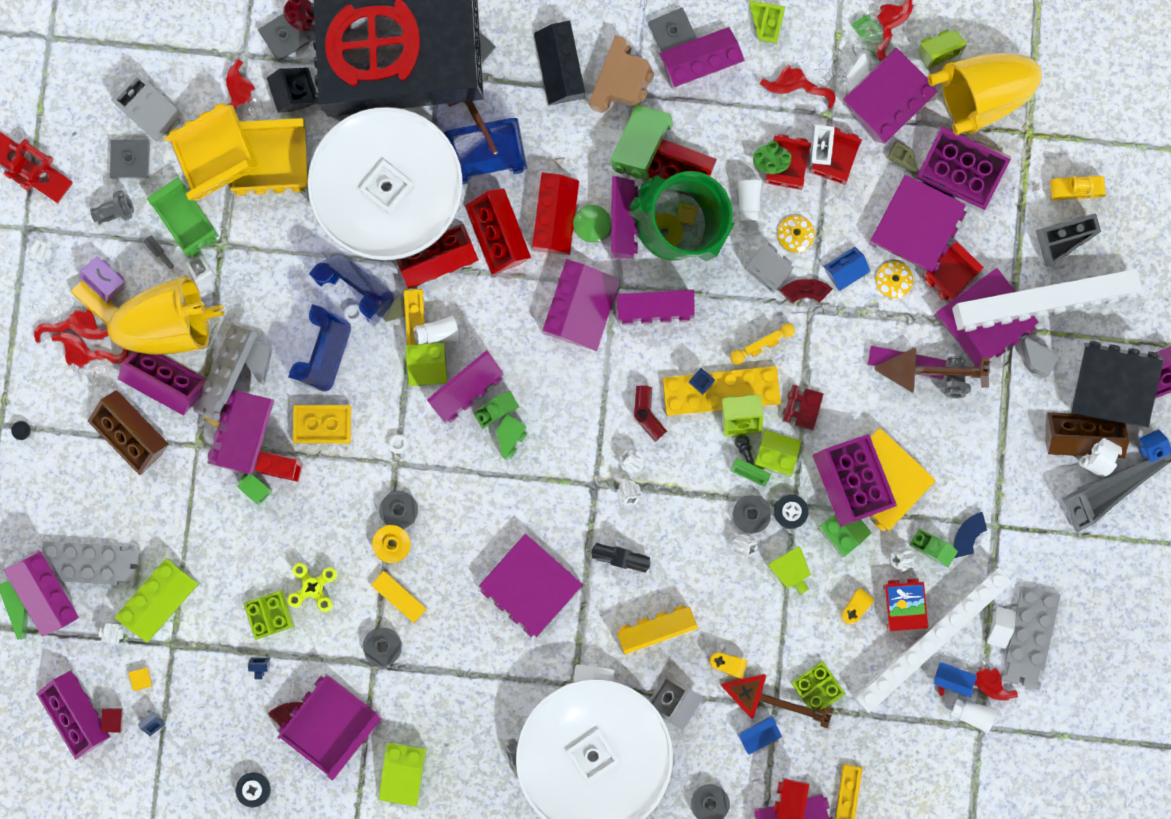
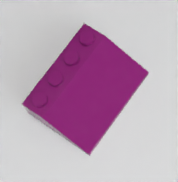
[842,48,938,144]
[916,124,1011,210]
[542,259,621,351]
[427,350,504,424]
[207,390,274,475]
[812,434,897,527]

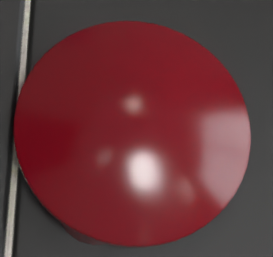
[283,0,315,31]

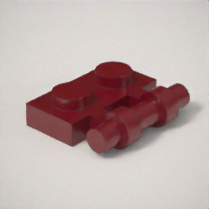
[782,385,824,431]

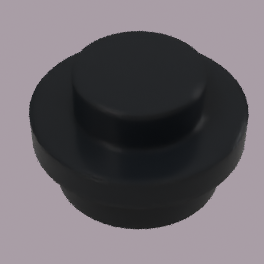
[11,421,31,440]

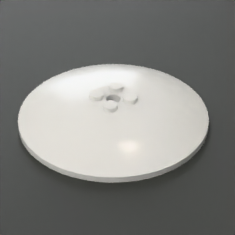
[308,107,462,260]
[516,679,673,819]

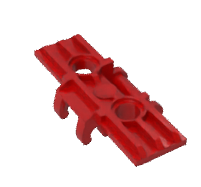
[0,132,74,204]

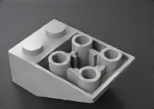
[111,72,182,142]
[745,242,794,294]

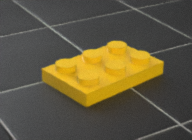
[293,405,352,444]

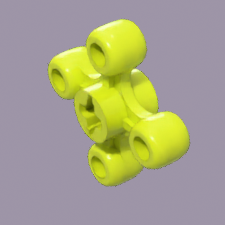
[287,563,338,612]

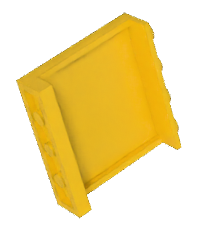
[163,103,258,201]
[230,118,308,196]
[867,428,936,532]

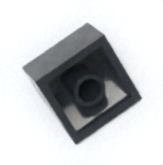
[267,67,317,113]

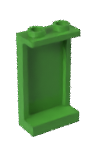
[610,105,673,179]
[146,177,219,257]

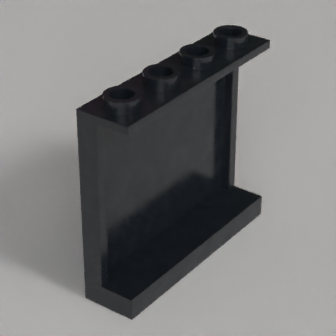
[1070,341,1164,427]

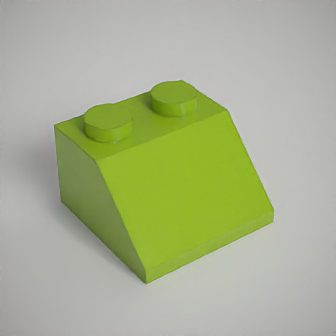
[918,29,967,69]
[406,343,448,386]
[722,394,763,437]
[754,430,801,477]

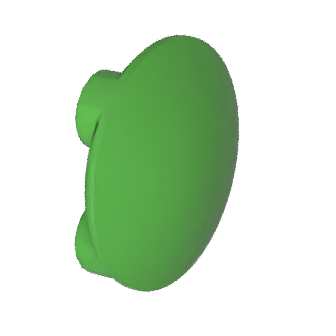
[753,141,791,174]
[573,205,611,242]

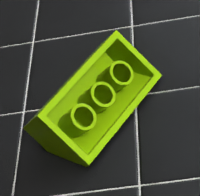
[114,558,199,643]

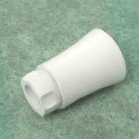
[736,180,763,222]
[414,316,459,345]
[951,698,997,734]

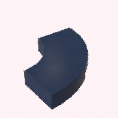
[953,512,987,558]

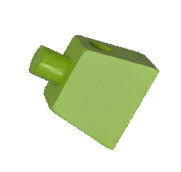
[767,546,811,595]

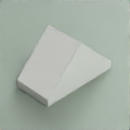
[811,125,835,165]
[185,253,217,287]
[987,606,1016,649]

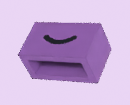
[80,256,125,303]

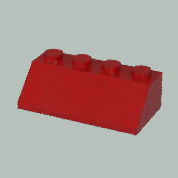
[642,139,717,196]
[532,172,579,255]
[465,188,531,275]
[396,224,479,289]
[773,778,810,819]

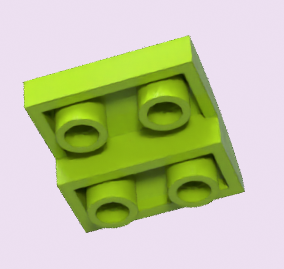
[243,590,295,640]
[791,661,846,711]

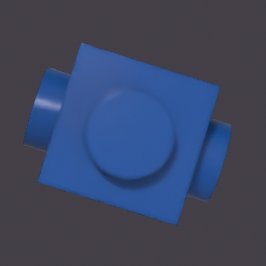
[1138,429,1171,463]

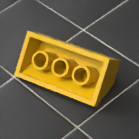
[616,605,698,655]

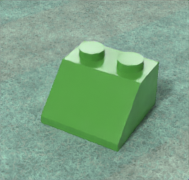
[818,514,872,557]

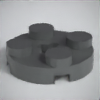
[379,491,418,529]
[732,495,771,534]
[363,628,402,666]
[690,784,730,819]

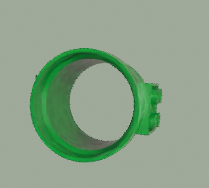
[629,171,735,261]

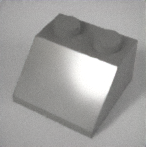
[649,674,704,730]

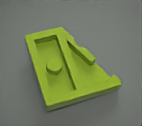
[749,0,786,44]

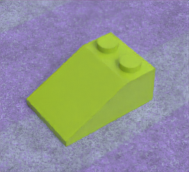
[379,742,427,807]

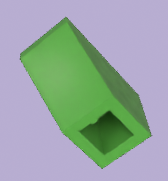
[473,391,519,429]
[497,414,528,460]
[237,474,273,505]
[909,529,958,567]

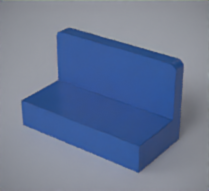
[823,247,871,291]
[932,662,977,698]
[737,716,782,755]

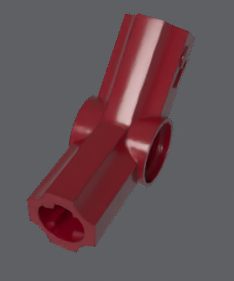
[634,385,667,442]

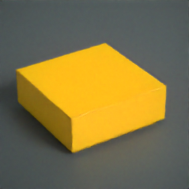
[676,203,698,226]
[128,667,153,691]

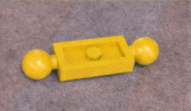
[730,323,795,365]

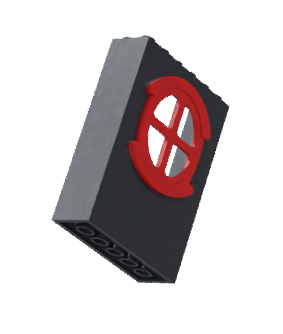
[311,0,484,117]

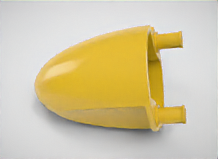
[927,53,1042,135]
[107,276,225,354]

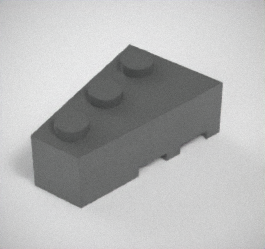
[1036,213,1101,267]

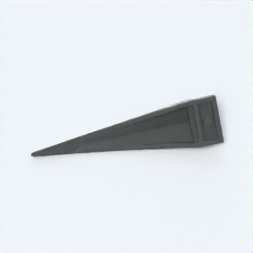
[1062,454,1171,532]

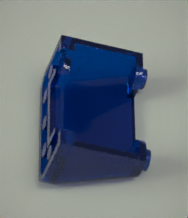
[443,118,528,185]
[309,254,394,326]
[288,304,351,392]

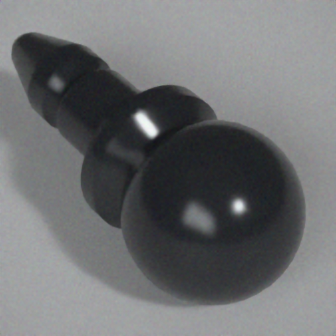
[735,434,754,465]

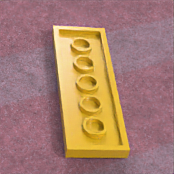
[663,366,781,416]

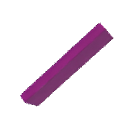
[867,346,947,379]

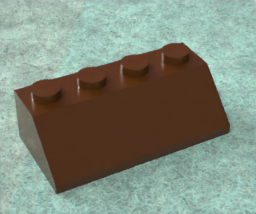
[88,390,169,475]
[1046,412,1129,458]

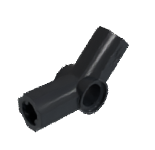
[591,543,651,573]

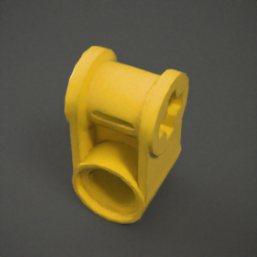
[841,587,875,625]
[709,652,748,679]

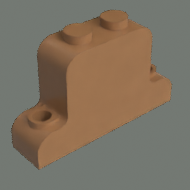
[589,35,654,113]

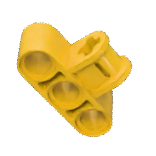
[1050,175,1106,200]

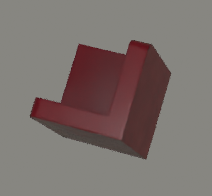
[101,708,123,733]

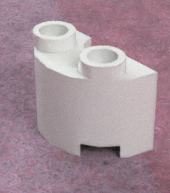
[1079,438,1122,476]

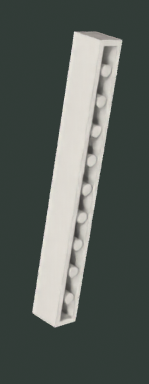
[952,269,1143,332]
[853,568,1012,713]

